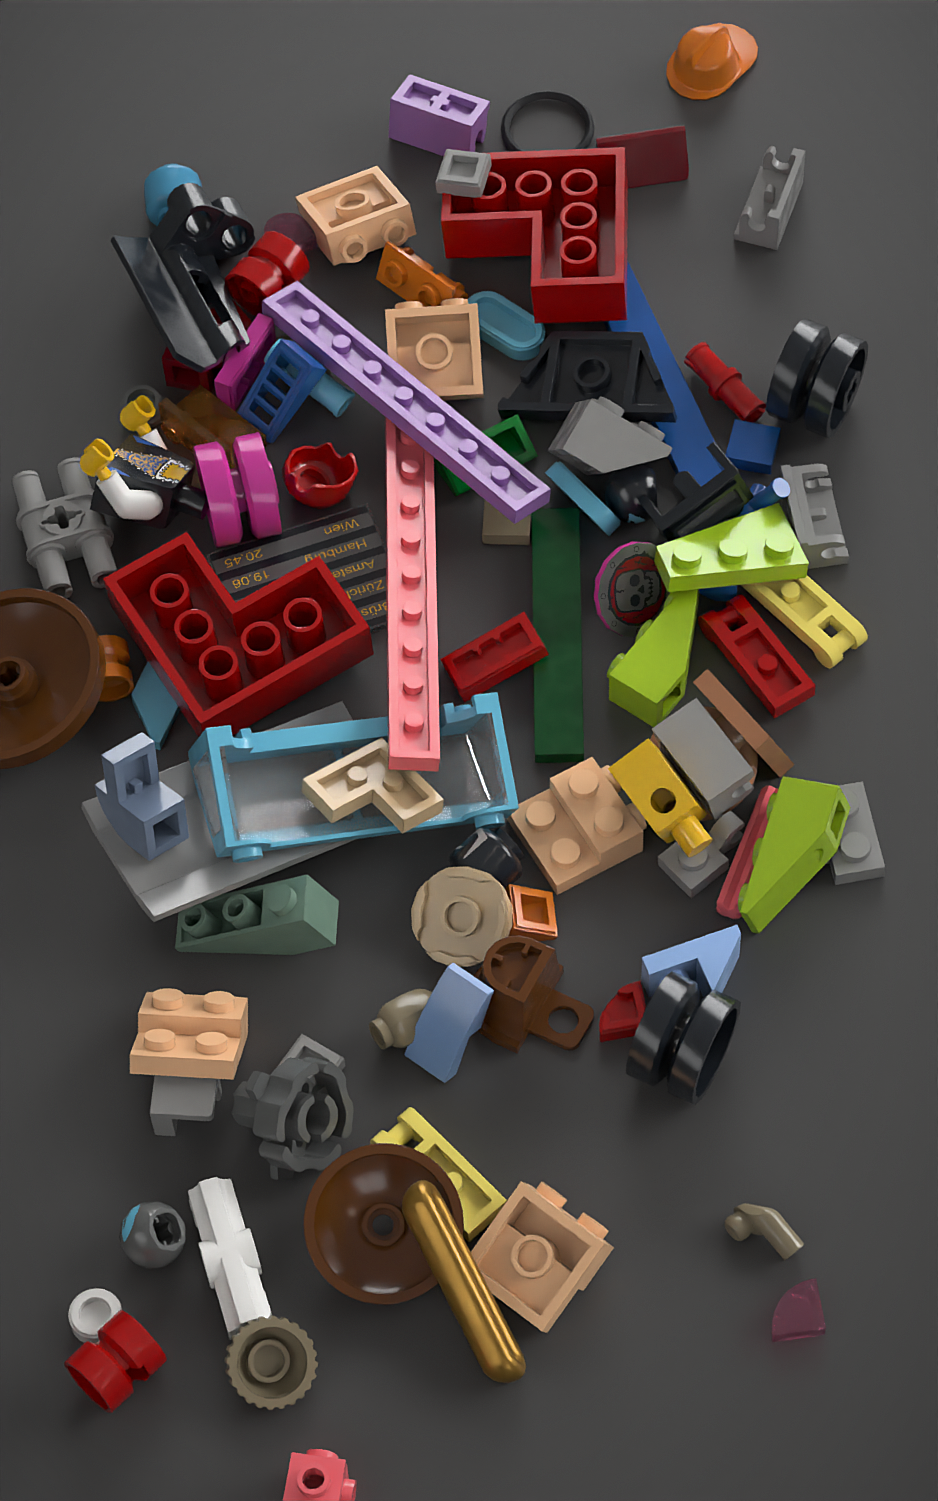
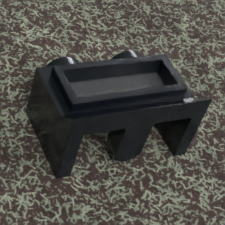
[638,442,754,542]

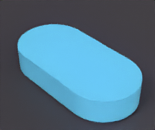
[468,291,545,360]
[545,461,621,536]

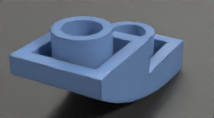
[404,963,494,1083]

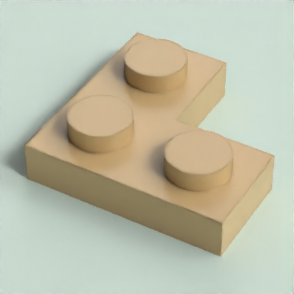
[302,737,444,834]

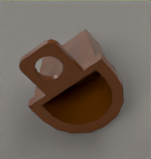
[473,935,594,1053]

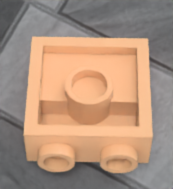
[295,166,417,266]
[385,298,484,401]
[507,757,647,895]
[130,988,248,1080]
[471,1181,614,1333]

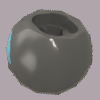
[119,1202,186,1269]

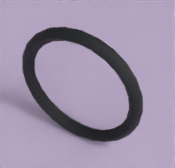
[501,90,595,152]

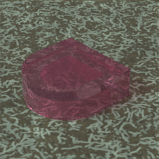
[264,213,317,253]

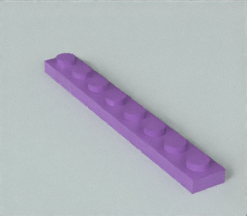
[262,281,551,524]

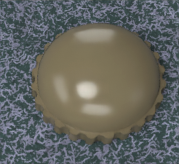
[224,1315,318,1410]

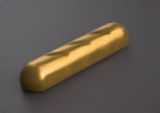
[402,1180,526,1383]

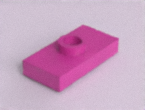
[214,313,276,413]

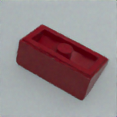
[596,126,689,189]

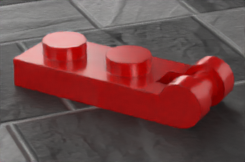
[698,594,816,719]

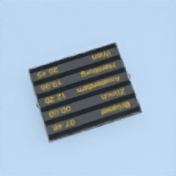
[206,503,387,634]

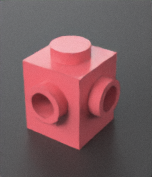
[283,1449,357,1501]

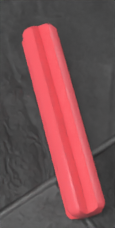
[716,785,778,919]

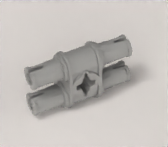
[12,457,117,599]

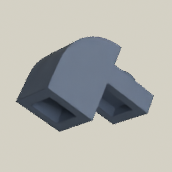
[95,732,189,861]

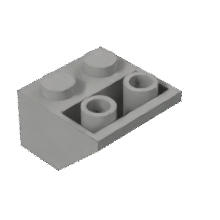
[548,396,673,475]

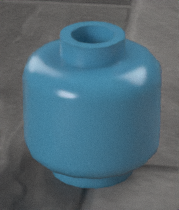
[144,164,202,226]

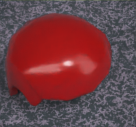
[282,442,359,509]

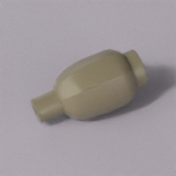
[369,989,432,1050]

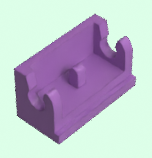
[388,74,490,156]

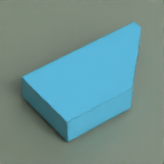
[131,662,180,750]

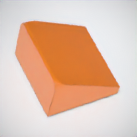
[505,884,558,941]

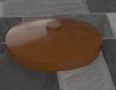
[0,588,106,769]

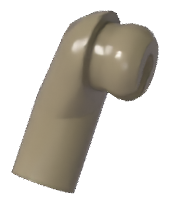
[725,1203,804,1260]

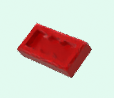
[440,612,549,702]

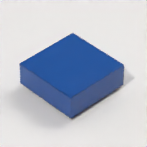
[725,419,781,475]

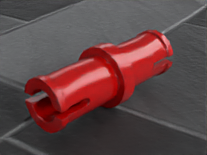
[684,342,766,423]

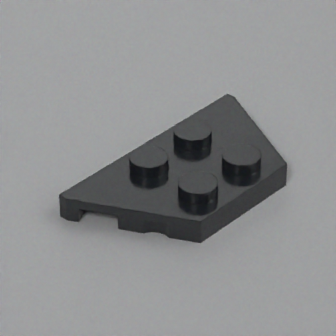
[497,331,677,423]

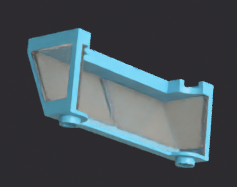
[188,692,519,863]

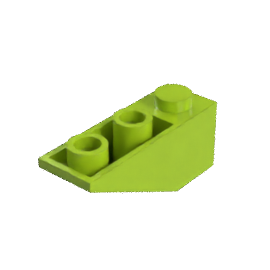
[607,589,699,727]
[738,776,851,934]

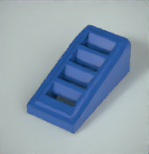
[236,339,327,444]

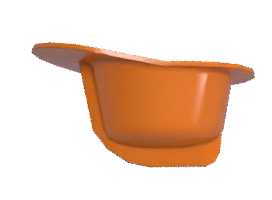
[666,23,758,100]

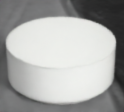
[68,1288,122,1343]

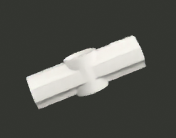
[188,1177,272,1340]

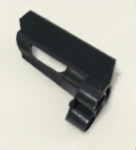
[110,183,255,373]

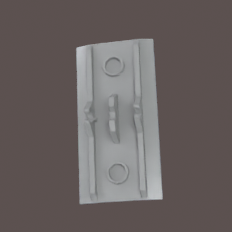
[81,701,386,922]

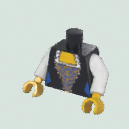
[80,395,209,529]

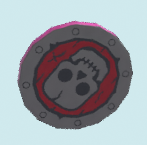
[594,541,671,637]

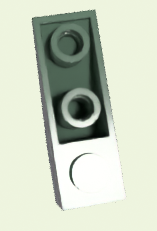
[175,875,339,955]

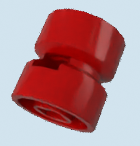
[225,231,310,316]
[64,1310,167,1414]

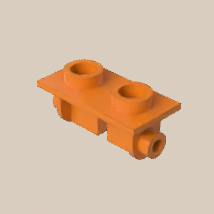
[376,241,468,307]

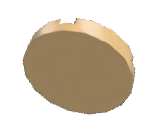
[411,867,513,967]

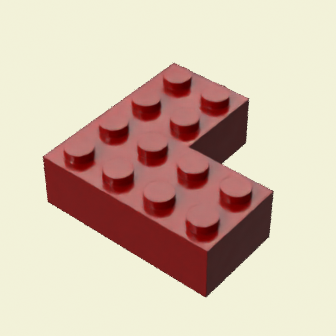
[441,147,628,324]
[103,532,374,737]

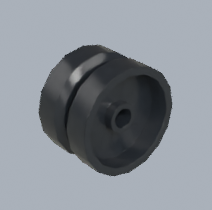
[766,318,868,438]
[626,971,741,1105]

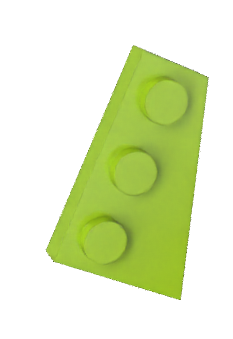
[654,503,809,592]

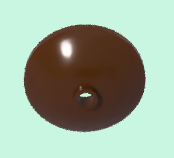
[304,1143,464,1305]

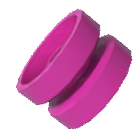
[193,432,282,549]

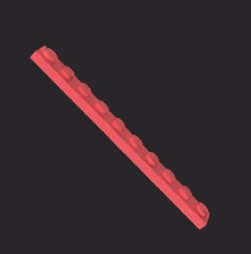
[385,417,440,772]

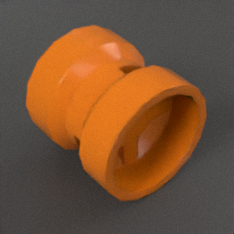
[99,635,134,702]

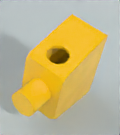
[608,738,713,858]

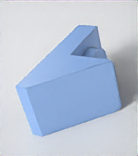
[641,925,741,997]

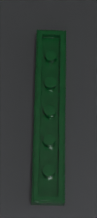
[532,508,584,763]

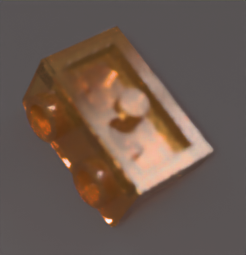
[158,384,267,469]

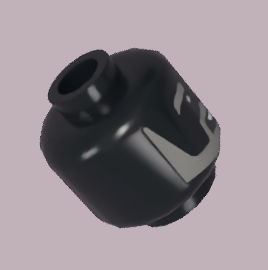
[449,828,524,889]

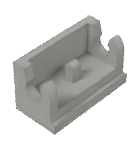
[734,146,806,250]
[780,464,849,569]
[652,698,755,821]

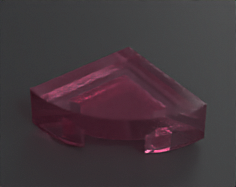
[771,1278,826,1342]

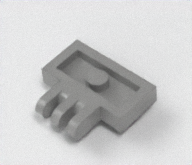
[826,781,885,885]

